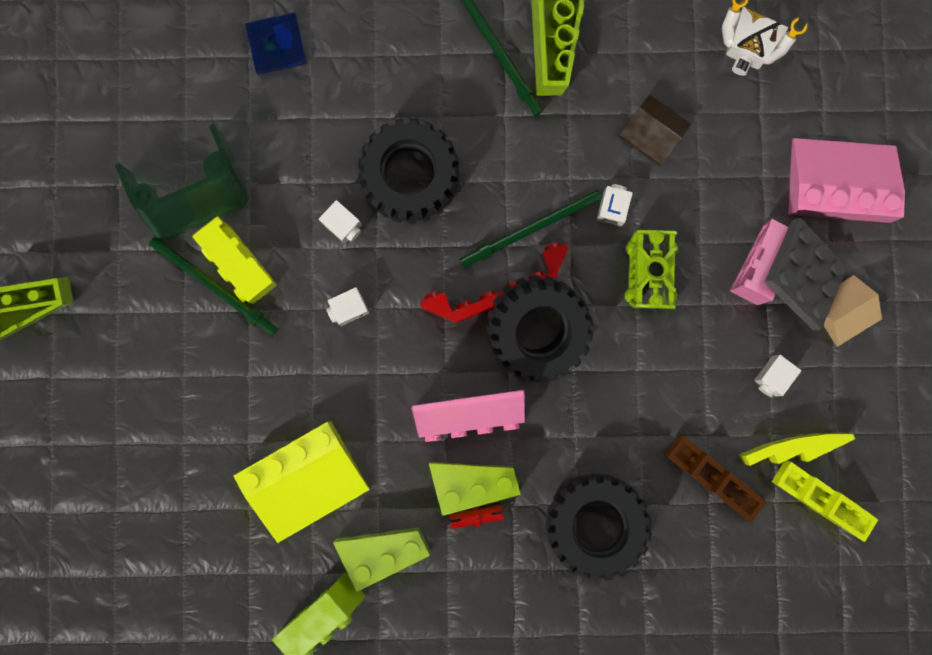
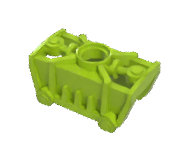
[624,230,678,309]

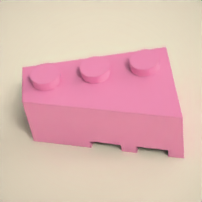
[730,219,789,305]

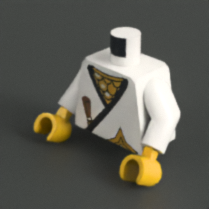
[722,0,807,76]

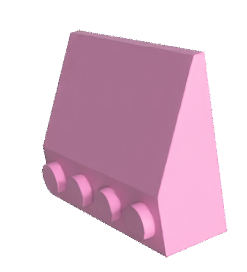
[788,138,905,223]
[412,391,525,442]

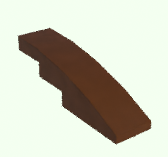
[664,434,767,523]

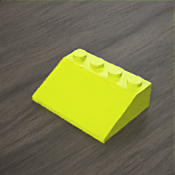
[233,421,370,543]

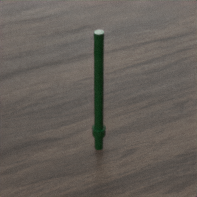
[461,0,543,117]
[459,190,602,267]
[149,237,279,337]

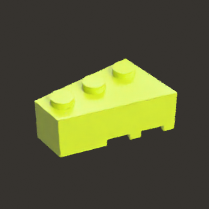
[192,216,277,304]

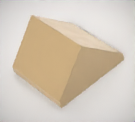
[823,275,882,346]

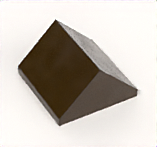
[619,95,691,166]

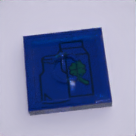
[245,12,307,75]

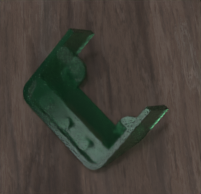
[115,124,249,241]

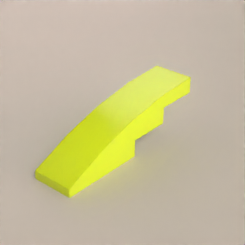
[739,433,855,466]
[772,460,878,542]

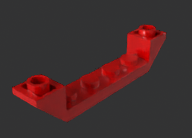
[420,242,569,324]

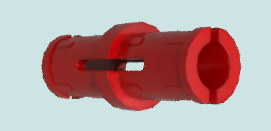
[449,503,504,530]

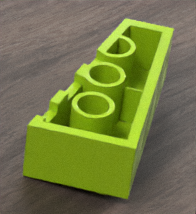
[531,0,584,96]

